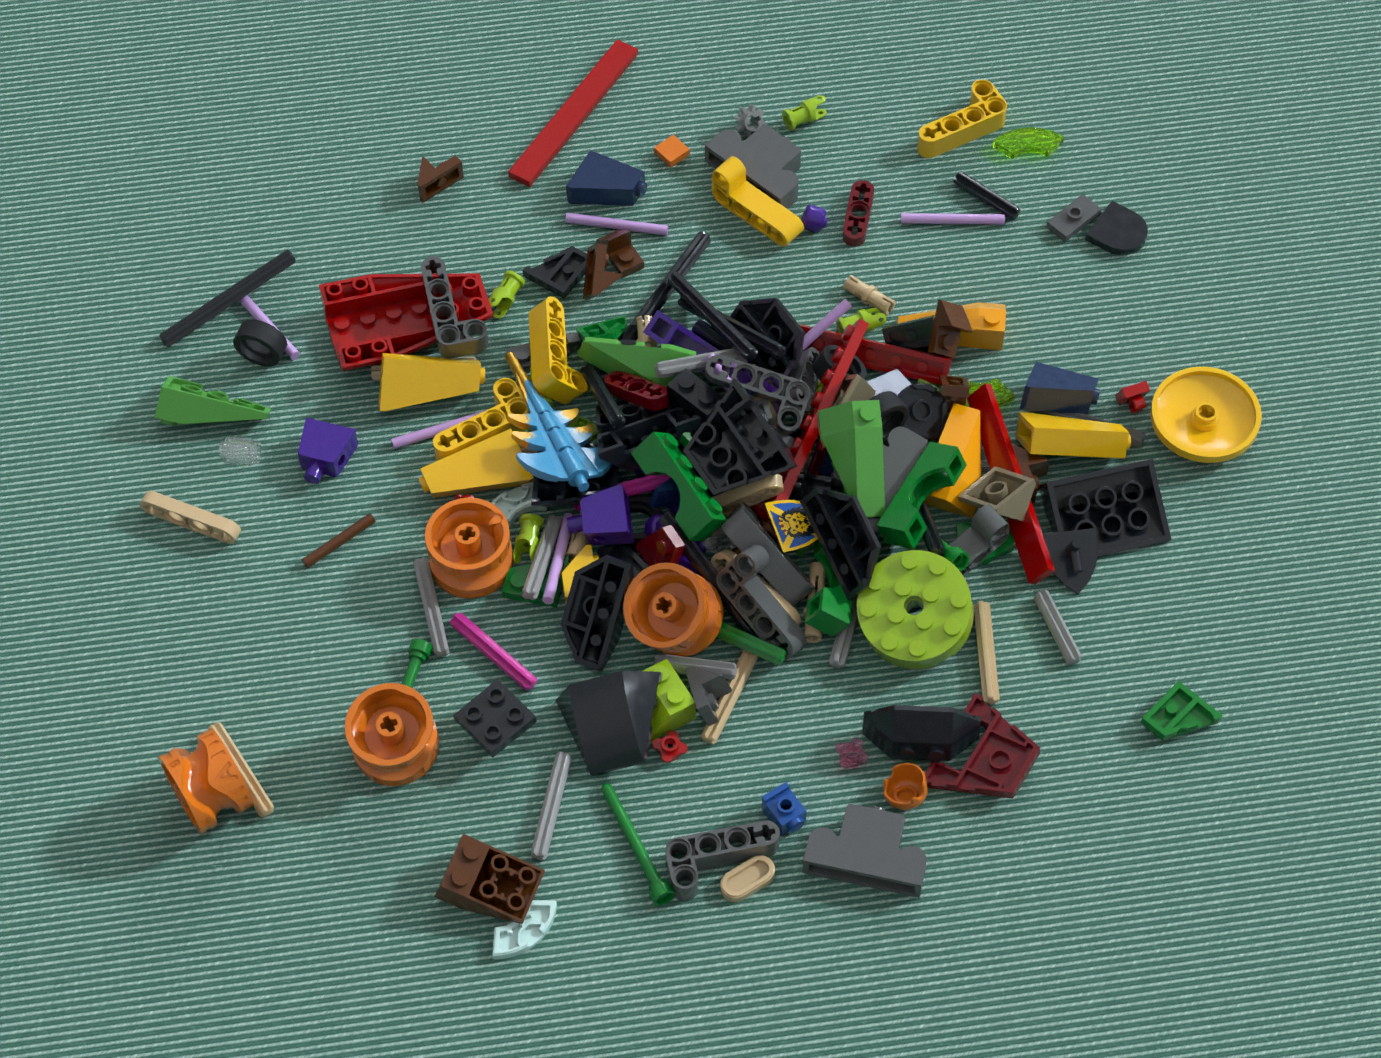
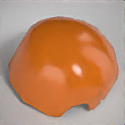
[883,763,928,811]

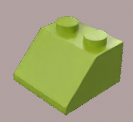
[643,658,696,742]

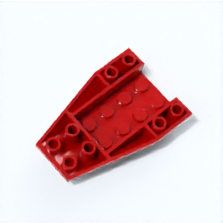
[319,273,493,371]

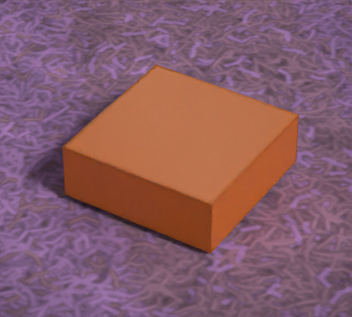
[654,135,690,168]

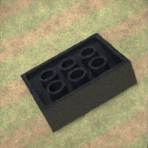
[1040,459,1172,556]

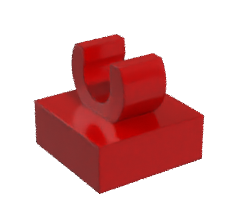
[1115,380,1150,414]

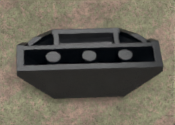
[730,298,805,388]
[800,487,881,600]
[561,555,634,672]
[862,705,981,762]

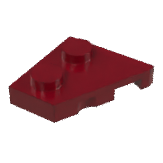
[635,525,685,566]

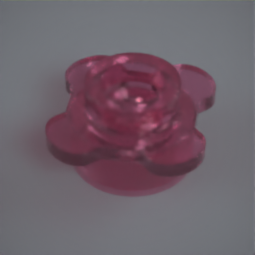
[835,738,868,768]

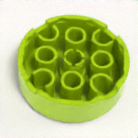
[857,550,974,669]

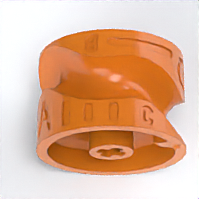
[425,498,513,599]
[623,563,723,657]
[344,683,440,786]
[158,728,254,835]

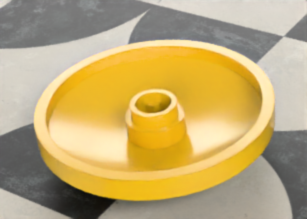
[1150,367,1262,463]

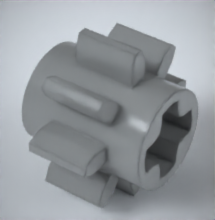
[733,104,766,136]

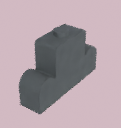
[705,125,801,209]
[829,427,928,535]
[802,804,926,898]

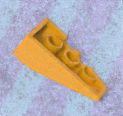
[897,302,1006,350]
[925,403,981,518]

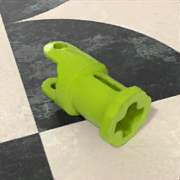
[782,95,827,131]
[488,270,525,319]
[836,308,886,334]
[513,513,544,564]

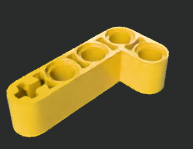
[917,79,1007,158]
[712,156,804,247]
[529,296,588,405]
[433,378,530,461]

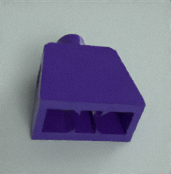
[298,418,358,484]
[567,484,634,545]

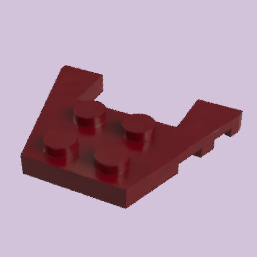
[925,693,1040,799]

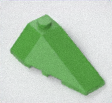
[577,337,696,388]
[155,376,271,426]
[817,400,885,518]

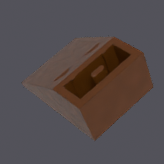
[434,834,545,924]

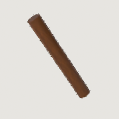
[302,513,376,568]

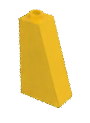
[378,353,485,411]
[1015,412,1131,458]
[418,429,534,498]

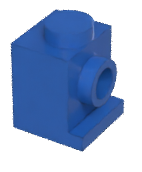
[762,782,807,836]

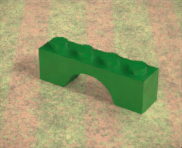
[631,432,727,541]
[876,442,967,549]
[805,540,854,637]

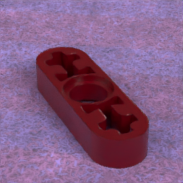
[843,180,874,247]
[604,371,670,411]

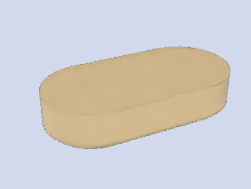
[720,855,775,902]

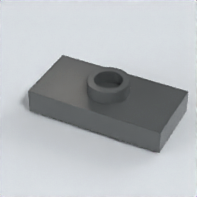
[1047,194,1102,242]

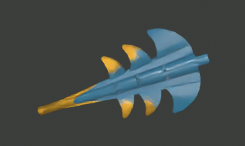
[505,352,611,492]

